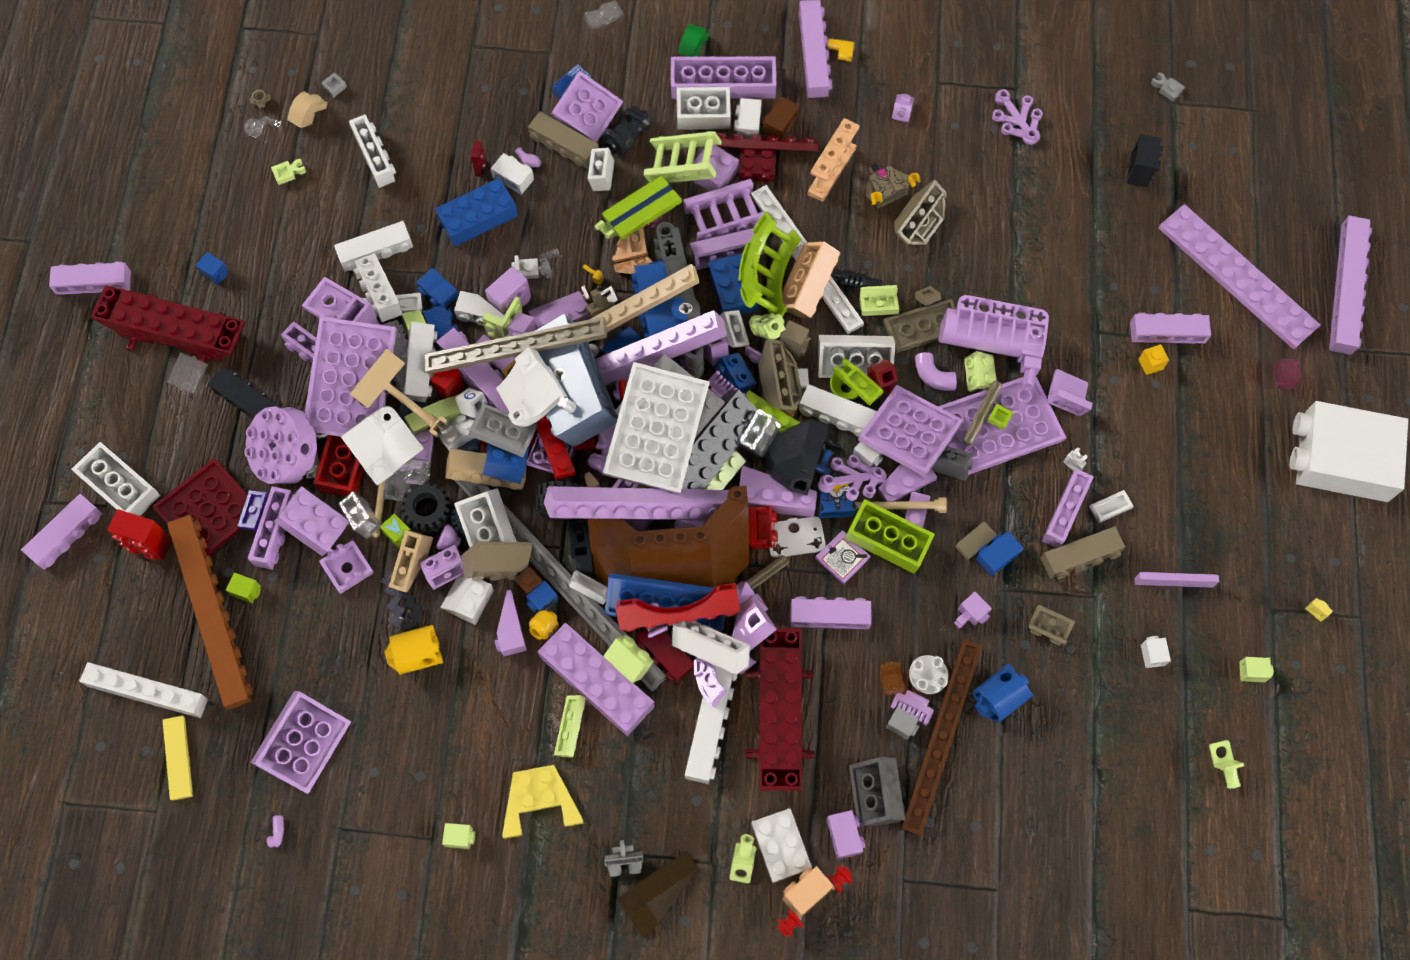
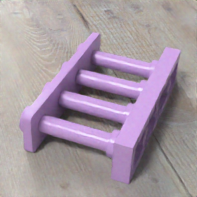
[683,179,764,241]

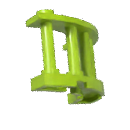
[739,211,802,317]

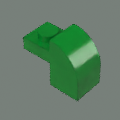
[678,24,710,57]

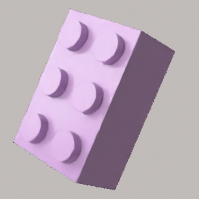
[274,486,350,556]

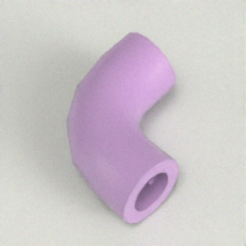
[915,352,957,391]

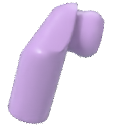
[267,815,284,848]

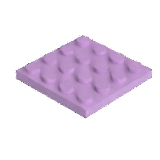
[858,385,963,477]

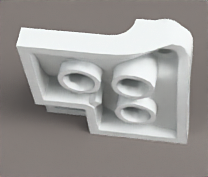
[496,346,567,427]
[341,406,424,486]

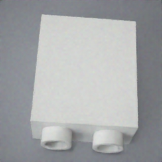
[1290,401,1408,502]

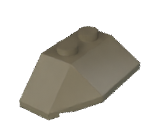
[894,180,946,245]
[758,339,803,411]

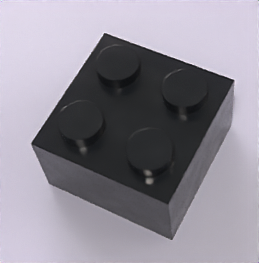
[1126,134,1163,187]

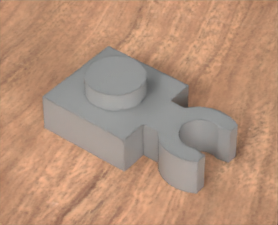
[1151,72,1185,102]

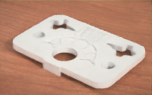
[769,516,826,558]

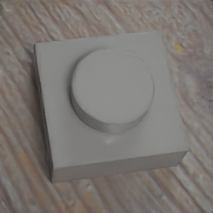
[321,73,347,97]

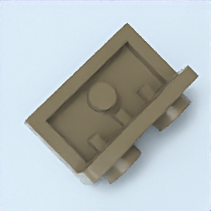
[1028,604,1075,645]

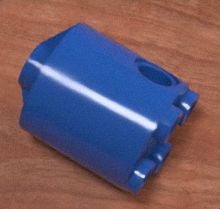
[973,664,1033,723]

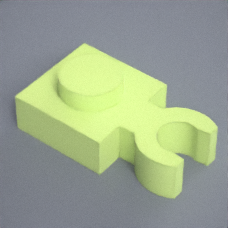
[271,159,306,185]

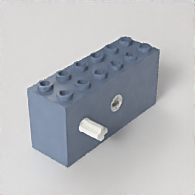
[536,314,618,447]

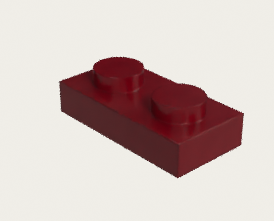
[471,141,488,177]

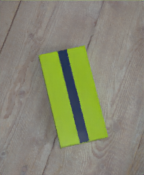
[602,176,682,240]

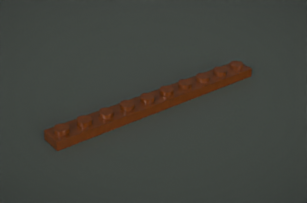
[901,639,982,836]

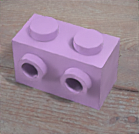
[419,545,464,590]

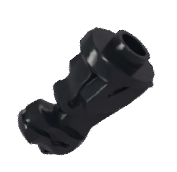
[602,106,651,155]

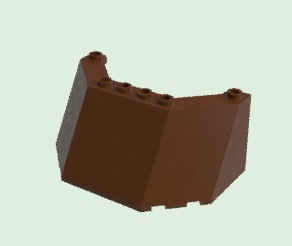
[588,486,749,588]

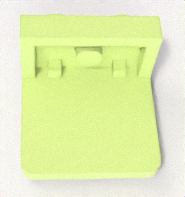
[482,297,523,340]

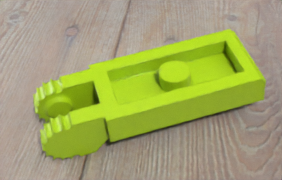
[833,359,883,406]

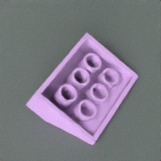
[250,691,351,794]

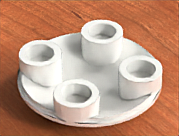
[909,655,949,694]

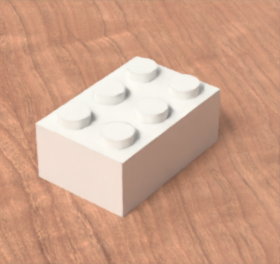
[677,87,730,129]

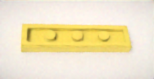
[163,716,193,801]

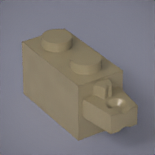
[585,289,623,344]

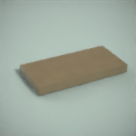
[883,299,956,353]

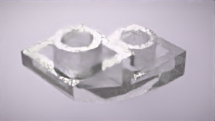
[584,0,623,30]

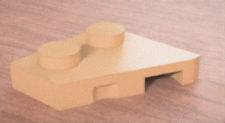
[614,256,652,274]

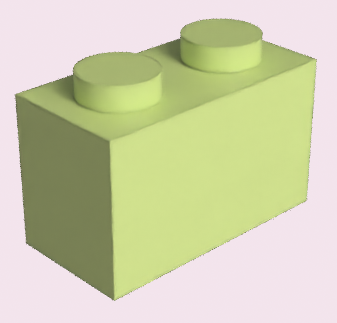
[603,635,654,683]

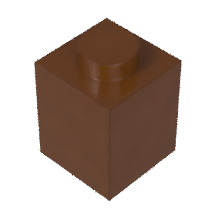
[515,567,542,597]

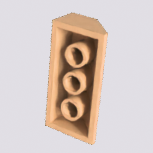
[782,242,840,318]

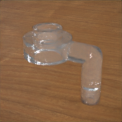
[244,116,281,137]
[538,248,560,278]

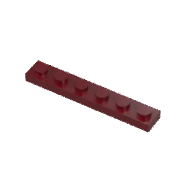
[716,133,818,151]

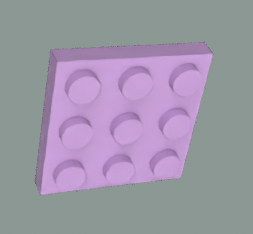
[551,71,623,142]

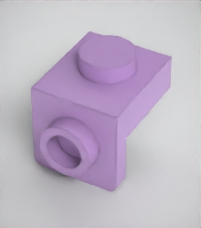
[892,94,914,122]

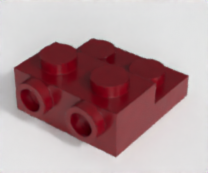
[739,147,776,183]

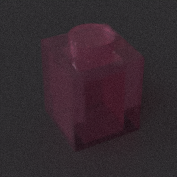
[1273,358,1302,389]

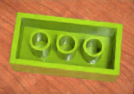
[844,499,935,574]

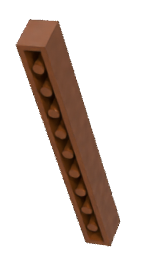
[167,515,253,710]

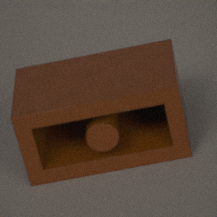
[762,96,800,139]

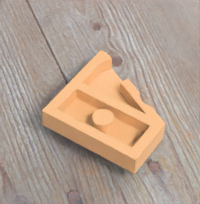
[613,227,648,263]

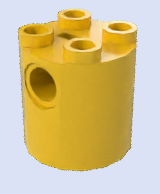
[385,625,443,675]

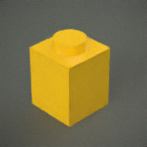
[1138,344,1169,375]

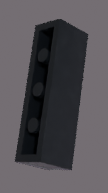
[207,367,281,419]

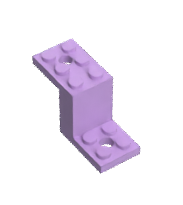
[302,277,408,359]

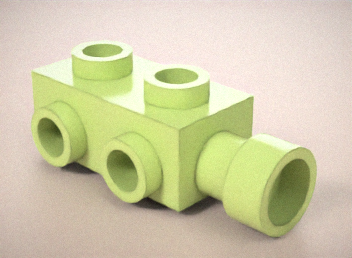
[749,313,786,340]

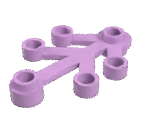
[992,89,1042,145]
[818,455,887,501]

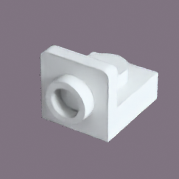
[512,255,539,279]

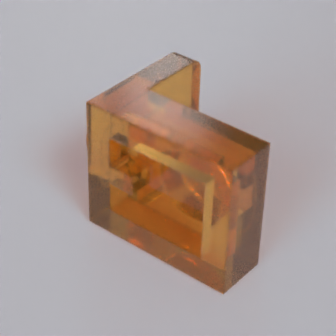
[879,662,905,696]

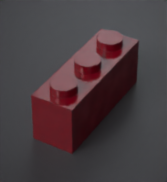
[637,628,694,684]

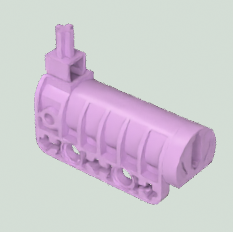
[939,295,1049,388]

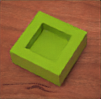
[987,404,1014,430]

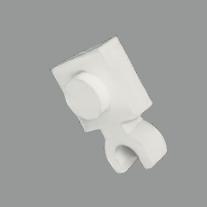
[1063,448,1088,471]

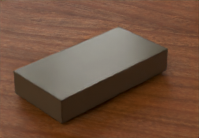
[955,521,997,560]

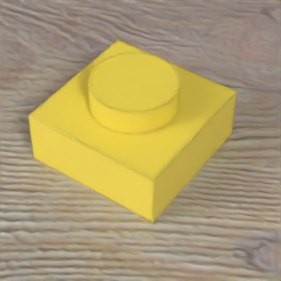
[1305,598,1333,621]

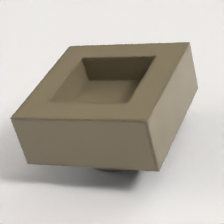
[915,286,941,306]

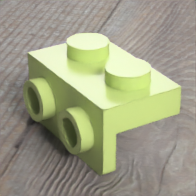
[859,285,899,316]
[964,351,996,392]

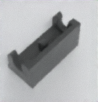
[932,446,973,481]

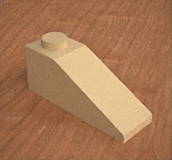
[389,530,434,592]

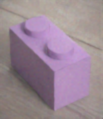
[827,810,865,860]

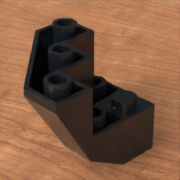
[760,419,829,496]

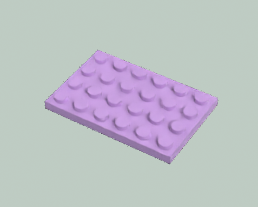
[305,317,397,437]
[938,375,1066,475]

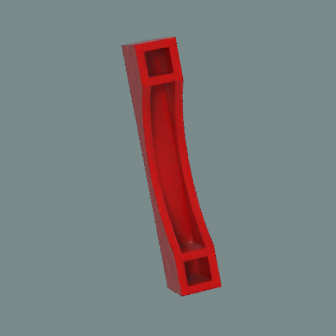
[616,583,740,632]

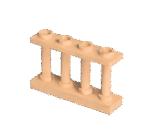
[807,119,859,202]

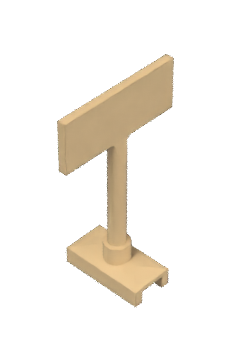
[350,349,449,438]

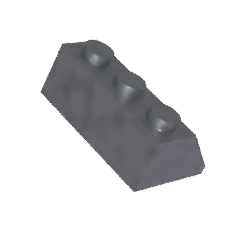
[849,757,905,827]

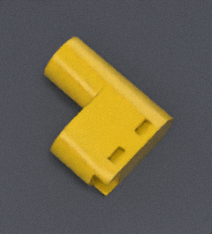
[827,38,854,61]

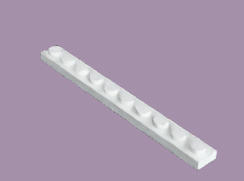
[751,185,864,334]

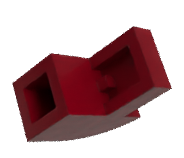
[867,359,898,396]

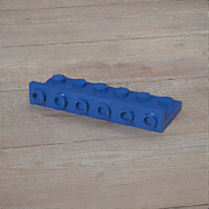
[604,573,725,631]

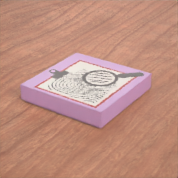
[815,530,871,585]

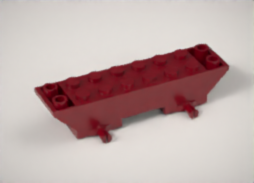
[90,285,246,369]
[745,628,815,791]

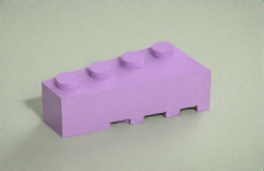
[740,465,817,517]

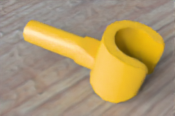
[583,264,604,285]

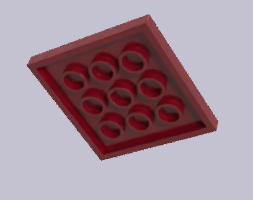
[152,457,247,556]

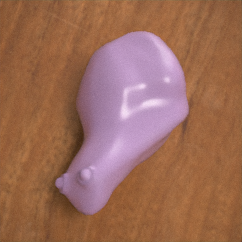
[515,148,541,167]

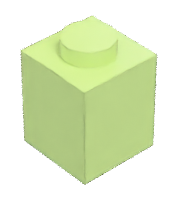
[1239,657,1274,682]
[442,823,475,849]

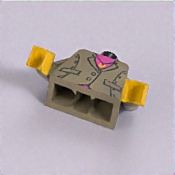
[865,163,921,208]

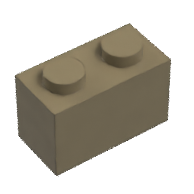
[780,320,810,361]

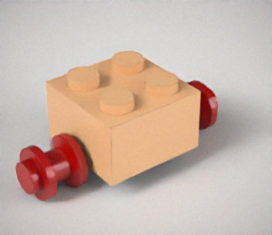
[777,865,853,937]

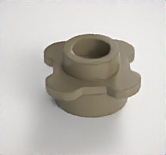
[250,90,271,108]

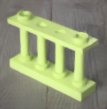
[643,131,722,183]

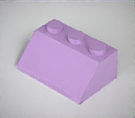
[528,291,590,330]

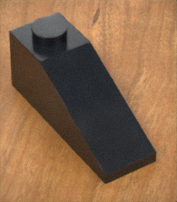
[569,518,594,575]

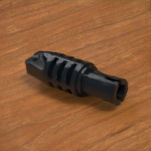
[832,269,883,289]

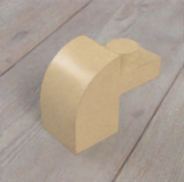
[287,91,328,128]

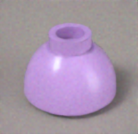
[436,524,461,550]

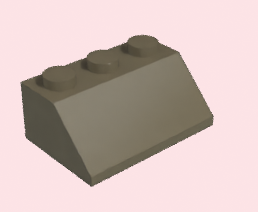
[461,541,532,581]

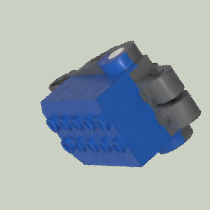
[631,222,704,379]

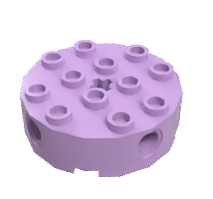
[245,406,317,484]

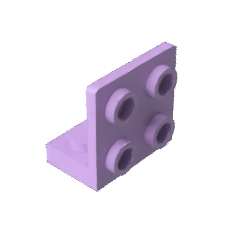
[1047,369,1093,416]

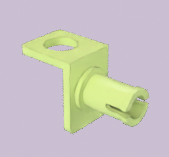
[1209,740,1244,788]
[730,834,756,883]

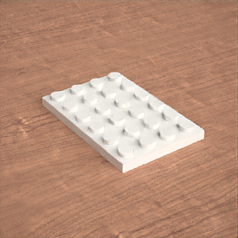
[603,362,710,494]

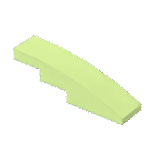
[404,394,461,435]

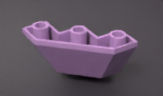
[732,594,776,674]

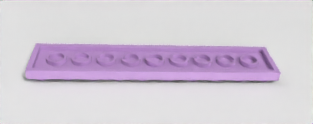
[1158,204,1320,350]

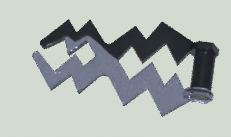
[380,570,422,633]

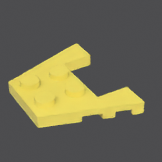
[503,765,583,839]

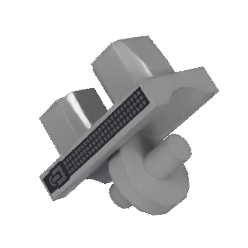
[605,840,643,877]

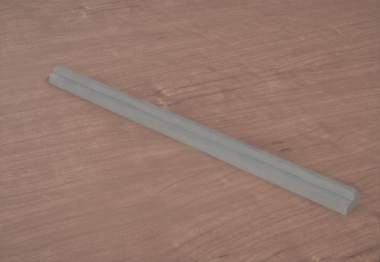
[454,480,666,691]

